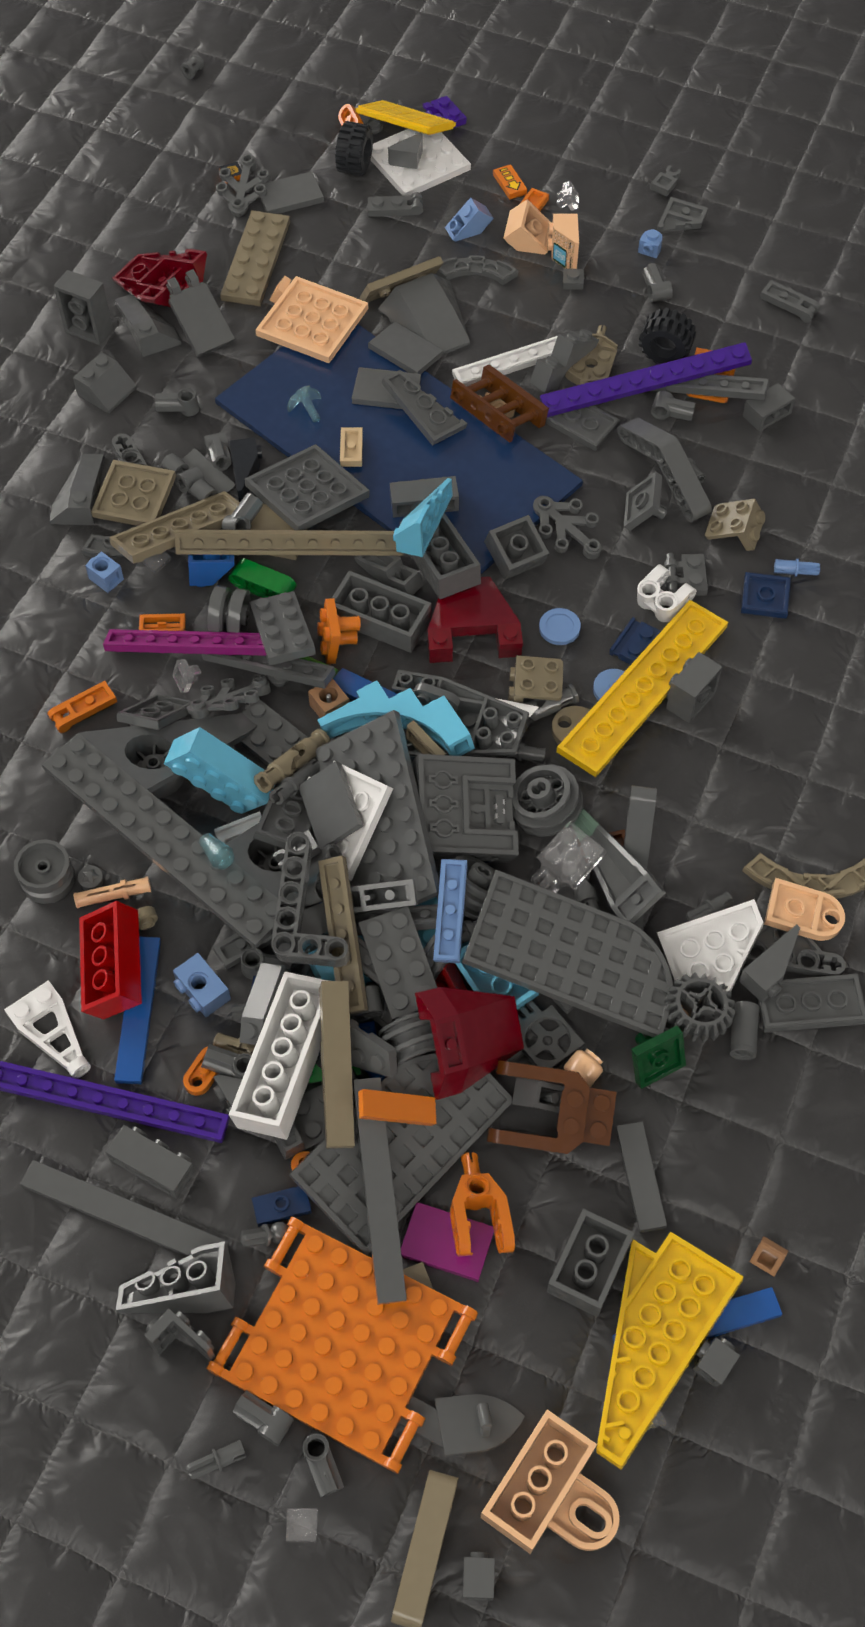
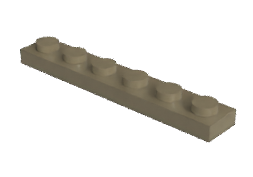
[318,856,368,1014]

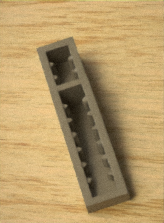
[319,981,355,1149]

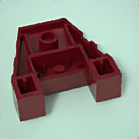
[428,576,523,663]

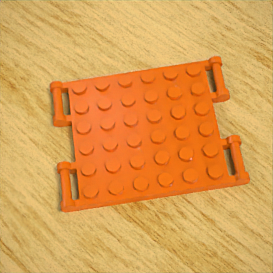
[206,1217,478,1474]

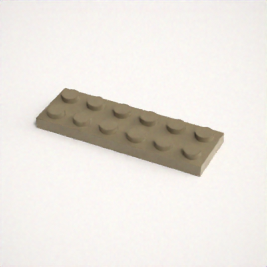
[220,210,290,307]
[109,491,240,564]

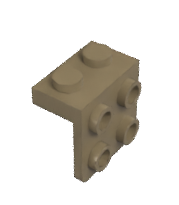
[705,499,765,551]
[508,655,563,703]

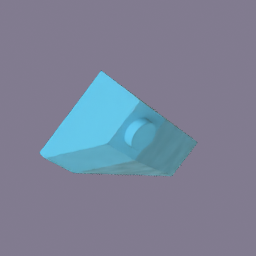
[393,478,453,557]

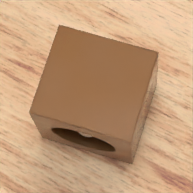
[308,678,349,718]

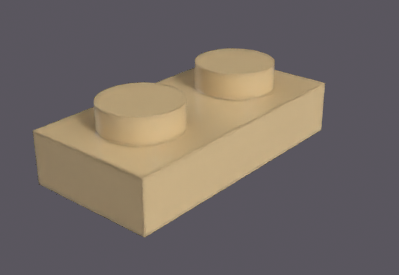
[340,427,363,467]

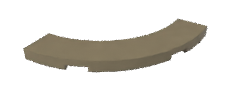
[743,853,865,899]

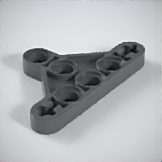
[745,925,846,977]

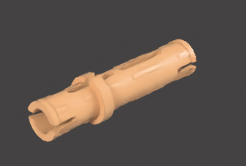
[74,876,151,909]

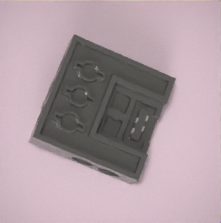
[411,754,519,863]

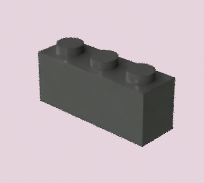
[389,476,459,518]
[106,1125,195,1199]

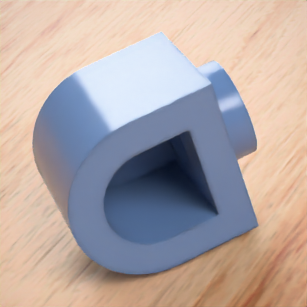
[638,229,662,258]

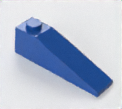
[188,554,234,587]

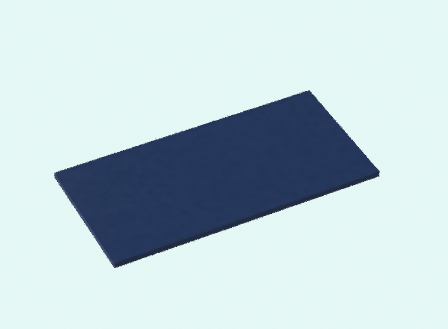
[215,324,583,574]

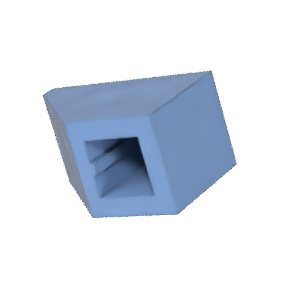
[445,197,494,242]

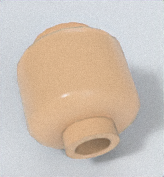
[564,1049,603,1087]

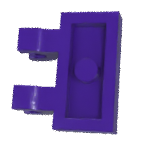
[423,96,467,128]

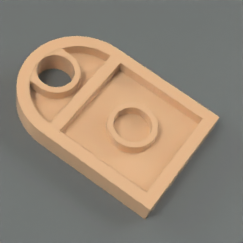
[764,878,845,941]

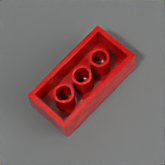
[79,901,142,1020]

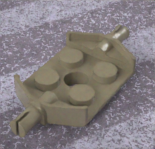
[565,325,618,385]

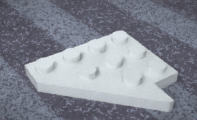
[307,761,393,881]
[657,899,763,1003]

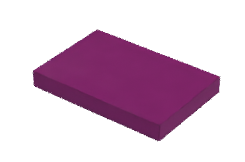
[401,1202,494,1282]

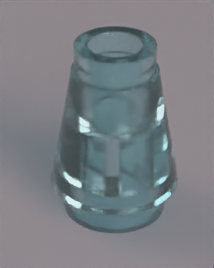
[199,833,235,869]

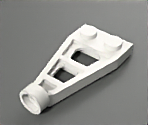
[4,980,91,1079]

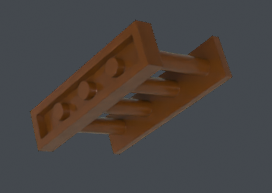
[450,364,549,442]

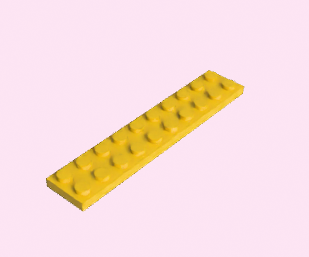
[556,600,728,777]

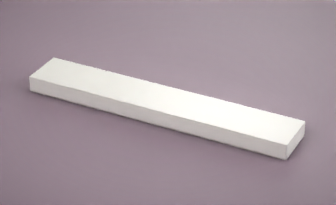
[452,336,557,386]

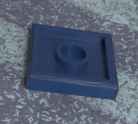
[741,572,791,619]

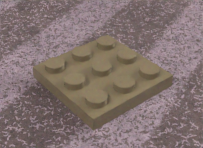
[91,460,176,526]

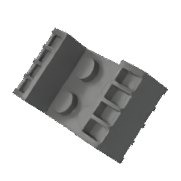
[274,1068,359,1160]

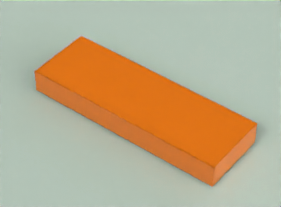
[358,1089,436,1126]

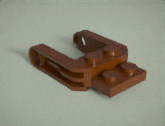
[487,1060,617,1154]

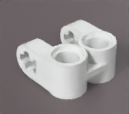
[637,564,697,622]

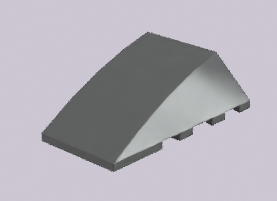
[378,273,470,355]

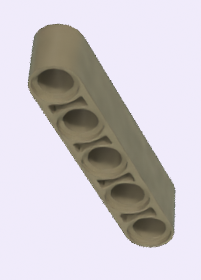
[391,1470,459,1627]

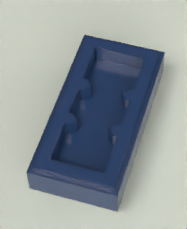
[252,1186,312,1227]

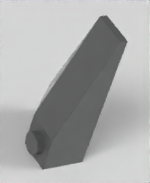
[50,454,105,525]
[116,1241,236,1313]

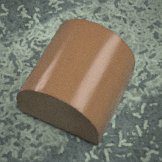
[750,1236,788,1277]

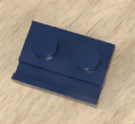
[609,617,661,665]

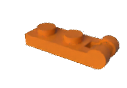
[47,681,117,733]

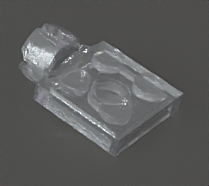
[531,821,607,893]

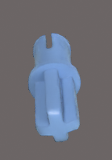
[774,559,820,577]

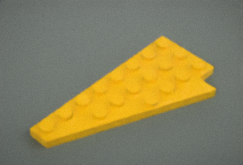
[596,1232,744,1470]

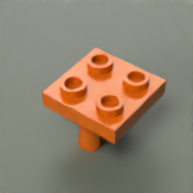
[317,598,361,664]

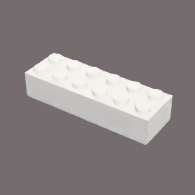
[229,972,329,1140]

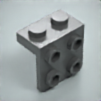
[144,1308,215,1361]

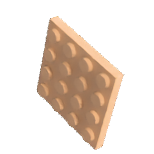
[256,276,369,363]

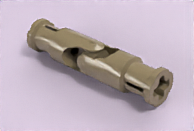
[254,729,331,793]

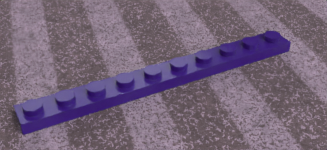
[540,342,752,417]
[0,1061,230,1143]

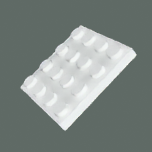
[371,129,471,196]

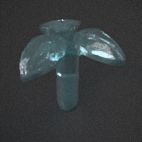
[287,385,321,422]

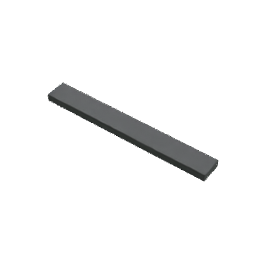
[353,1077,407,1305]
[20,1160,229,1257]

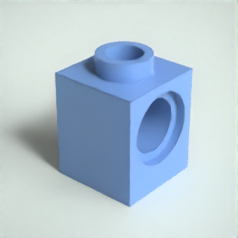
[85,552,124,593]

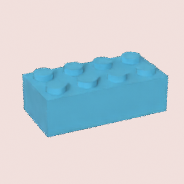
[164,727,275,814]

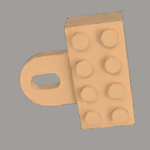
[481,1409,619,1554]

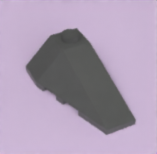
[114,294,182,357]

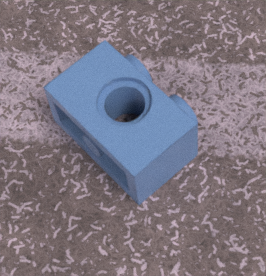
[173,953,231,1017]

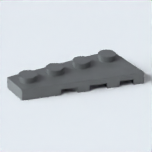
[382,370,468,446]

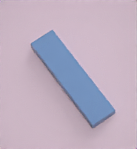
[433,859,468,963]

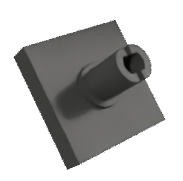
[623,472,667,531]

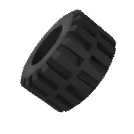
[335,121,373,176]
[639,308,696,364]

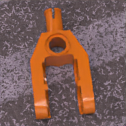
[449,1152,515,1256]

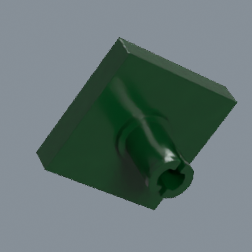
[631,1026,686,1089]

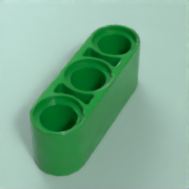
[228,558,297,598]

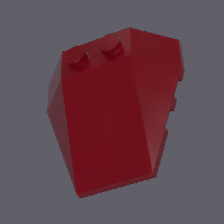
[112,249,207,307]

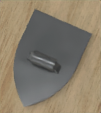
[435,1394,525,1457]

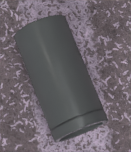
[730,1001,759,1060]

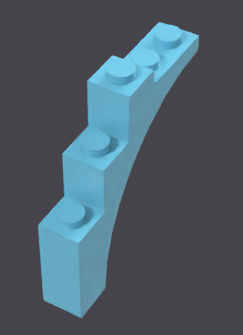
[318,680,475,756]

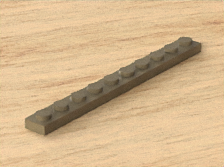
[175,530,404,556]

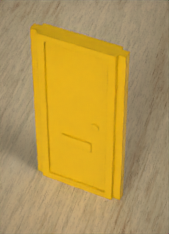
[356,100,456,135]

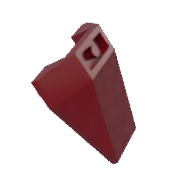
[415,987,524,1100]

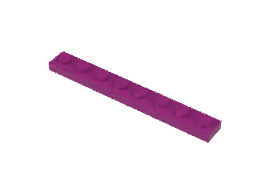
[103,629,266,656]

